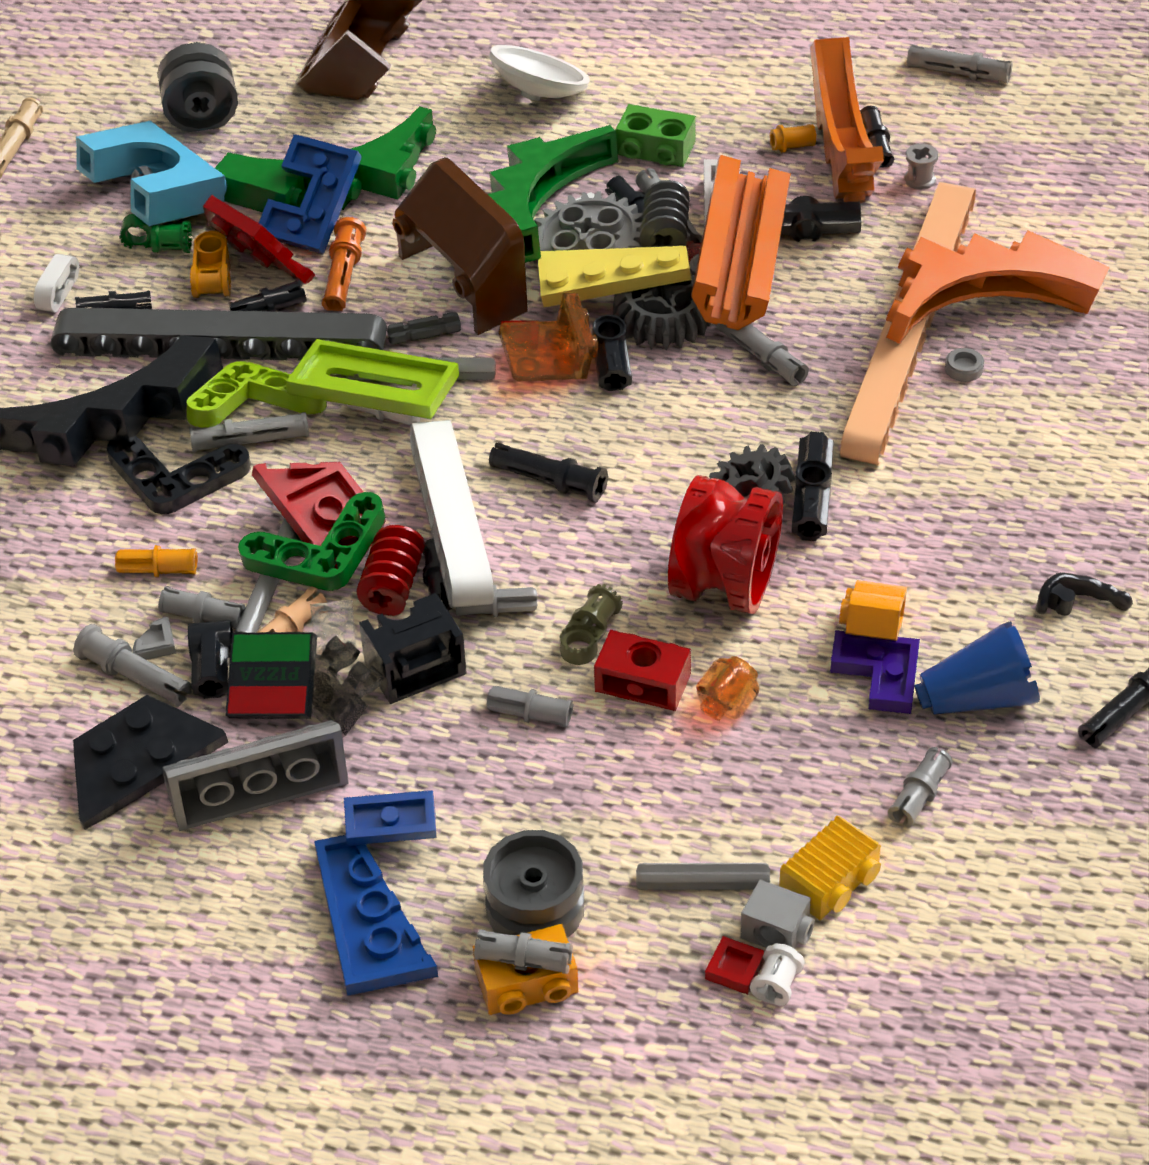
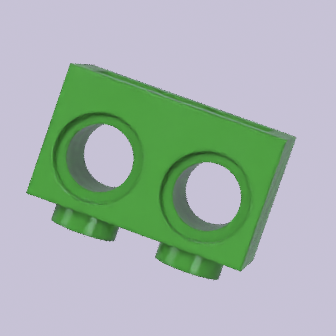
[616,104,696,167]

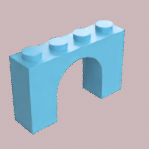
[76,121,227,226]

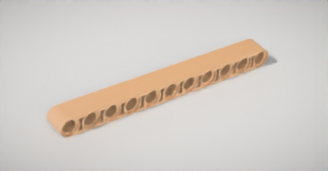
[840,182,976,465]

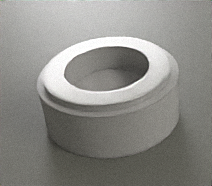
[945,348,984,382]

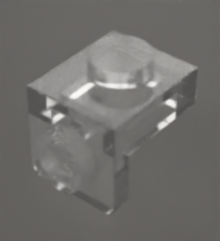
[310,600,357,661]

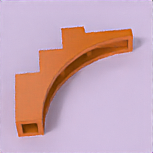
[810,37,884,203]
[886,230,1110,344]

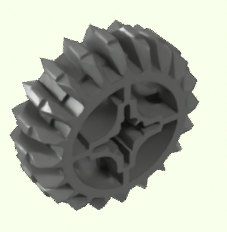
[613,274,711,350]

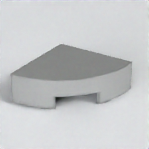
[133,616,176,660]

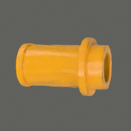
[769,124,817,153]

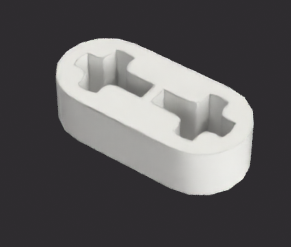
[34,254,79,313]

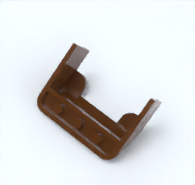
[295,0,422,100]
[392,157,528,335]

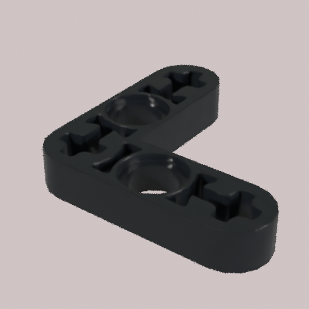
[107,436,251,514]

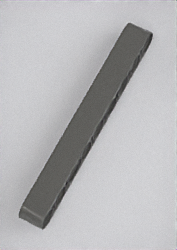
[51,308,387,361]

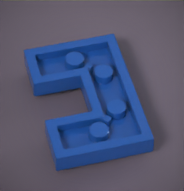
[259,134,362,255]

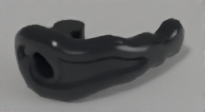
[1036,572,1133,616]

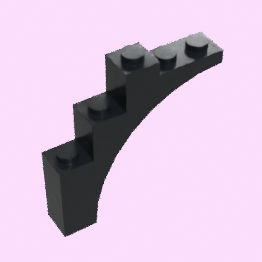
[0,336,223,466]

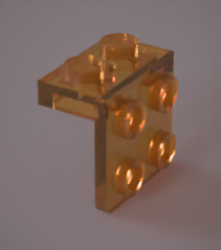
[499,293,598,381]

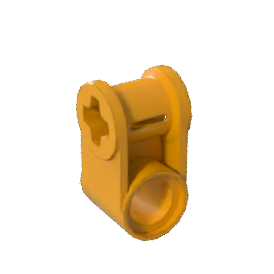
[190,231,231,298]

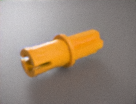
[115,545,198,577]

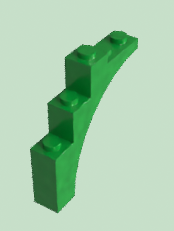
[215,106,436,213]
[488,125,618,263]

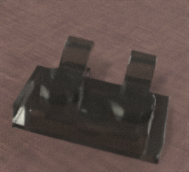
[312,636,384,738]

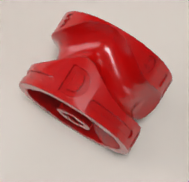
[668,475,783,614]

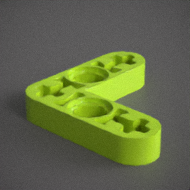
[187,361,327,428]

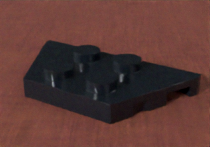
[73,695,228,830]

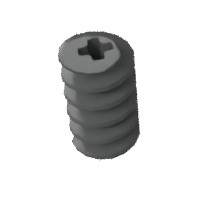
[640,180,690,247]

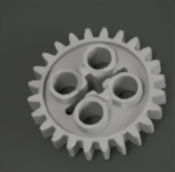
[533,191,643,264]

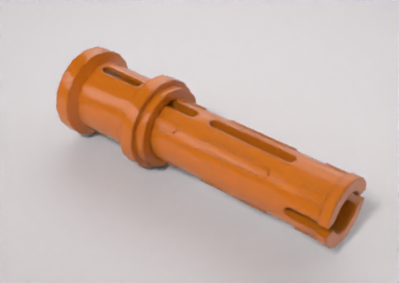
[322,217,367,311]

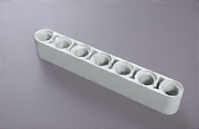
[410,420,494,608]

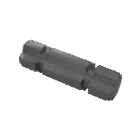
[387,312,461,345]

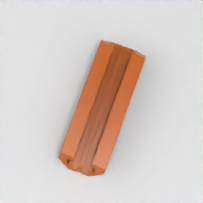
[691,155,791,330]

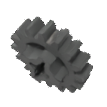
[709,444,795,504]

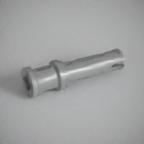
[73,624,192,707]

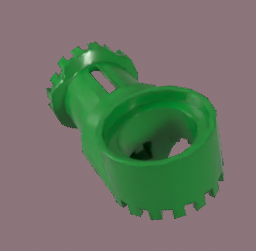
[119,214,192,253]

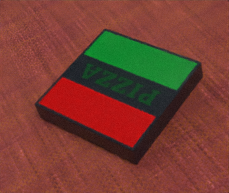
[225,632,317,719]

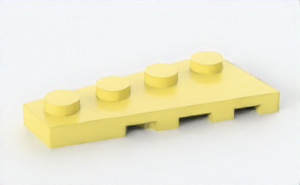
[538,246,692,308]

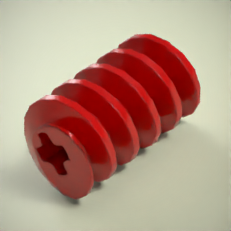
[356,525,425,616]

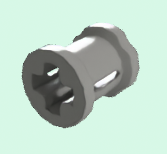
[904,144,938,190]

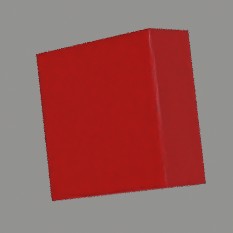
[705,936,765,995]

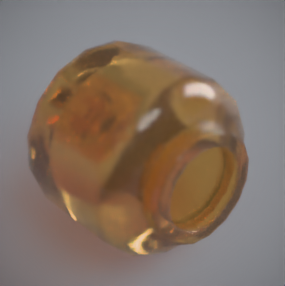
[696,656,760,721]

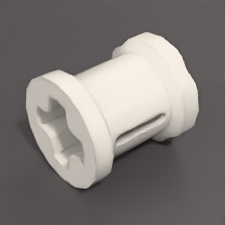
[750,943,805,1006]

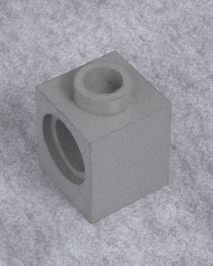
[741,879,815,949]

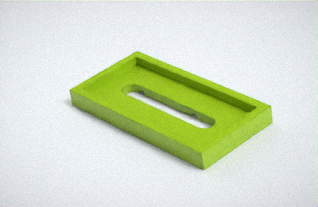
[286,339,459,419]

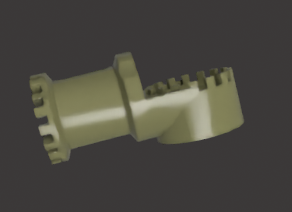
[560,584,623,665]

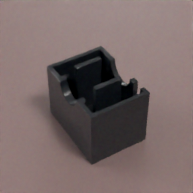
[359,593,467,704]

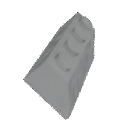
[162,720,349,831]

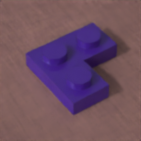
[830,630,920,714]

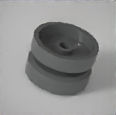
[157,42,238,132]
[483,830,584,938]

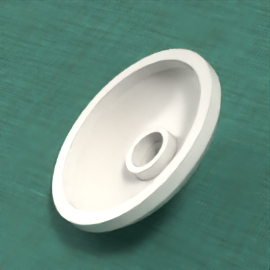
[489,45,590,101]

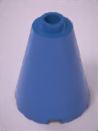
[914,621,1040,715]

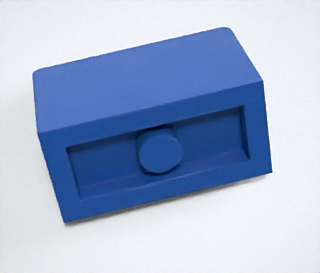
[344,790,437,846]

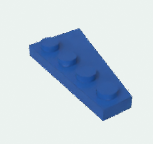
[314,835,438,996]

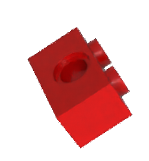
[594,629,691,711]

